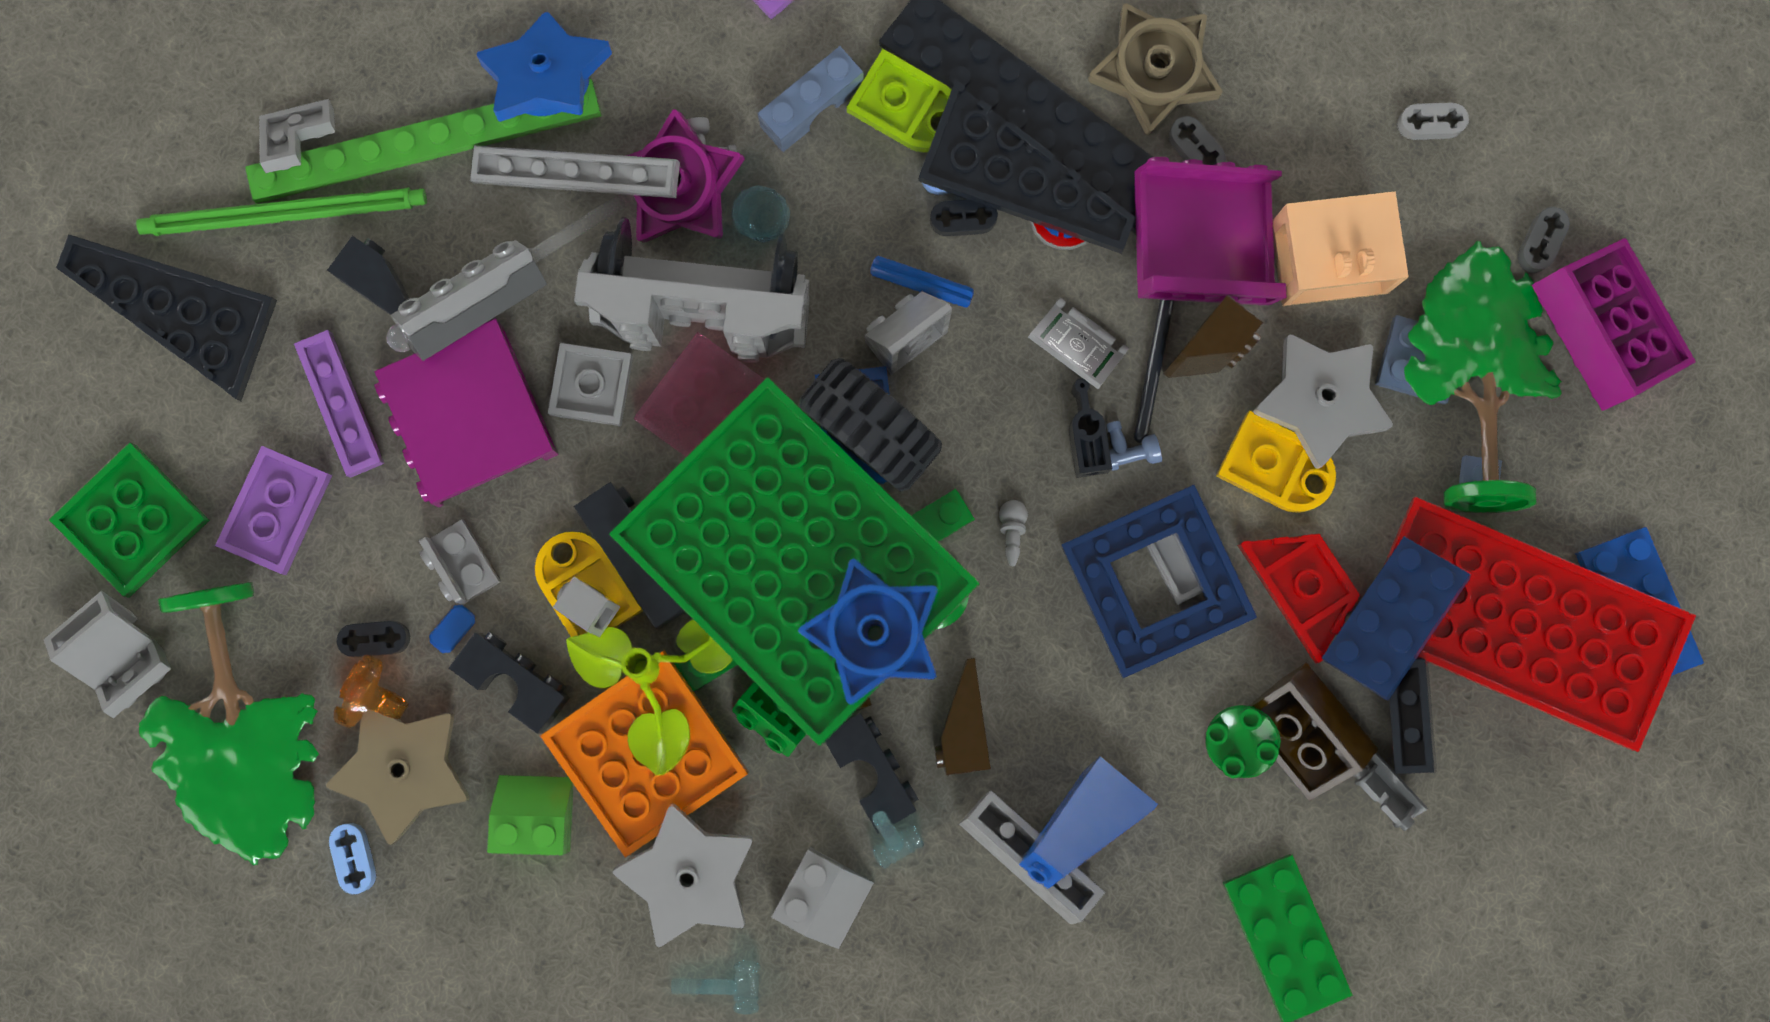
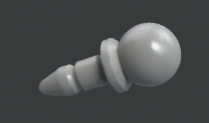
[999,500,1028,567]

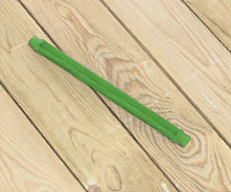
[136,187,427,236]

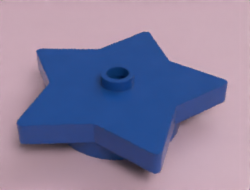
[476,12,612,122]
[798,559,938,705]

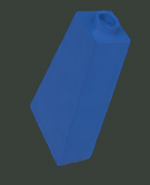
[1019,756,1158,889]

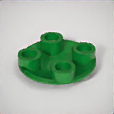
[1205,705,1280,779]

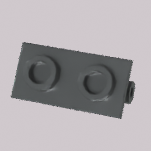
[1354,752,1428,831]

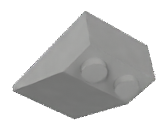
[865,291,952,375]

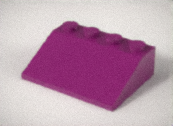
[1532,238,1696,411]

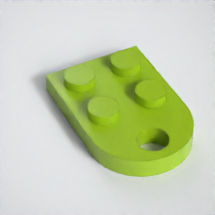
[847,49,951,152]

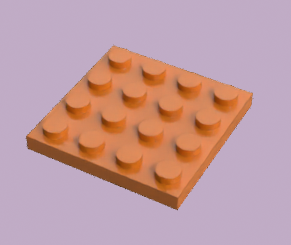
[540,650,749,858]

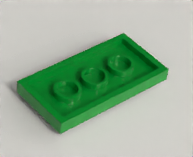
[1223,854,1353,1022]

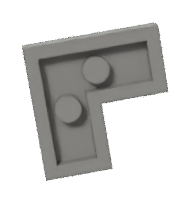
[259,99,335,173]

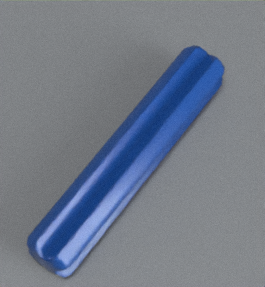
[870,256,974,308]

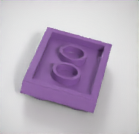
[215,446,332,575]

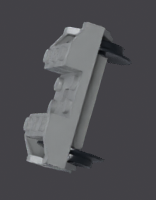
[574,217,809,363]

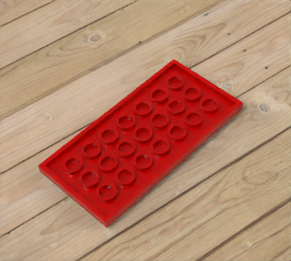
[1384,497,1697,752]

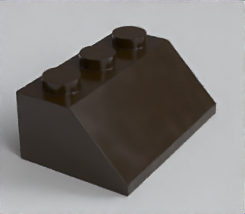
[1163,295,1264,378]
[1249,662,1378,801]

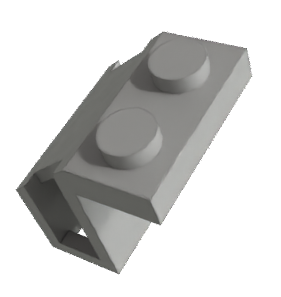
[44,591,171,718]

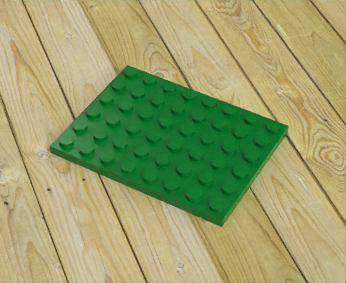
[609,377,980,746]

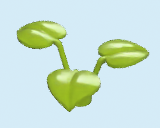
[566,620,733,775]

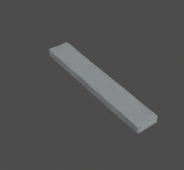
[470,146,680,198]

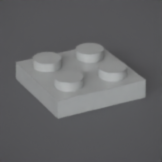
[548,343,633,426]

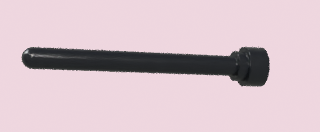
[1134,299,1174,443]

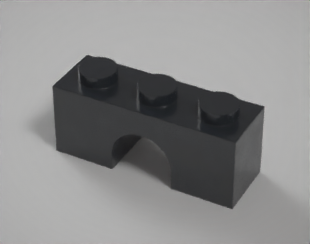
[448,631,570,734]
[825,713,919,834]

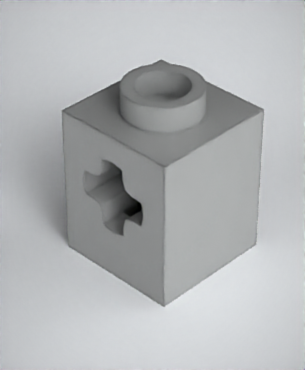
[553,577,620,637]

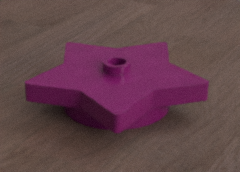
[627,109,745,243]

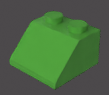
[487,775,574,855]

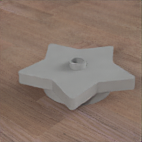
[1253,334,1393,469]
[613,803,753,947]

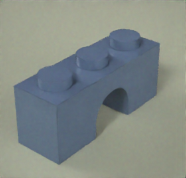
[758,46,863,152]

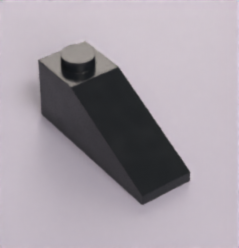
[327,235,410,315]

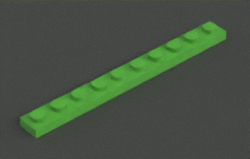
[245,79,602,204]

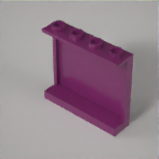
[1135,157,1287,305]
[374,319,559,507]

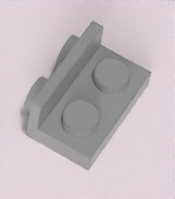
[419,519,501,605]

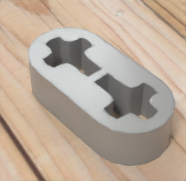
[1397,103,1469,140]

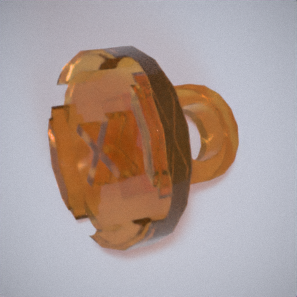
[334,654,408,728]

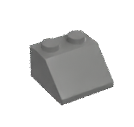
[771,846,874,949]

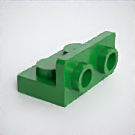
[732,681,807,757]

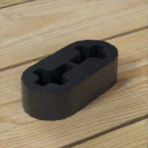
[930,199,998,236]
[336,621,411,657]

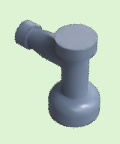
[1106,421,1162,471]

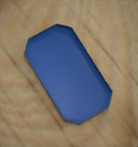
[429,605,475,653]

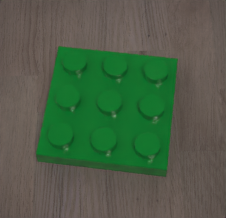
[49,443,210,598]

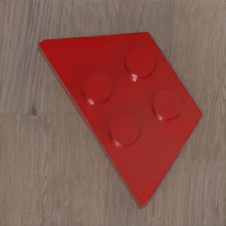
[1237,534,1360,663]

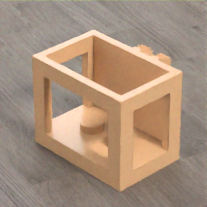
[1273,191,1409,306]

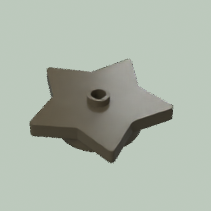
[1088,3,1223,135]
[326,705,470,845]

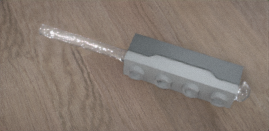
[387,194,636,361]

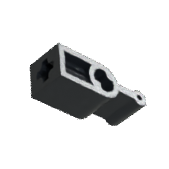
[1069,378,1112,478]

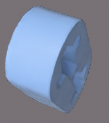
[329,823,376,894]

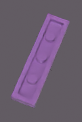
[294,330,384,478]

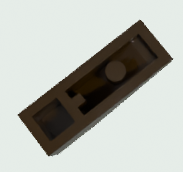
[934,658,991,775]

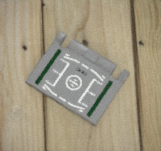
[1028,297,1129,389]

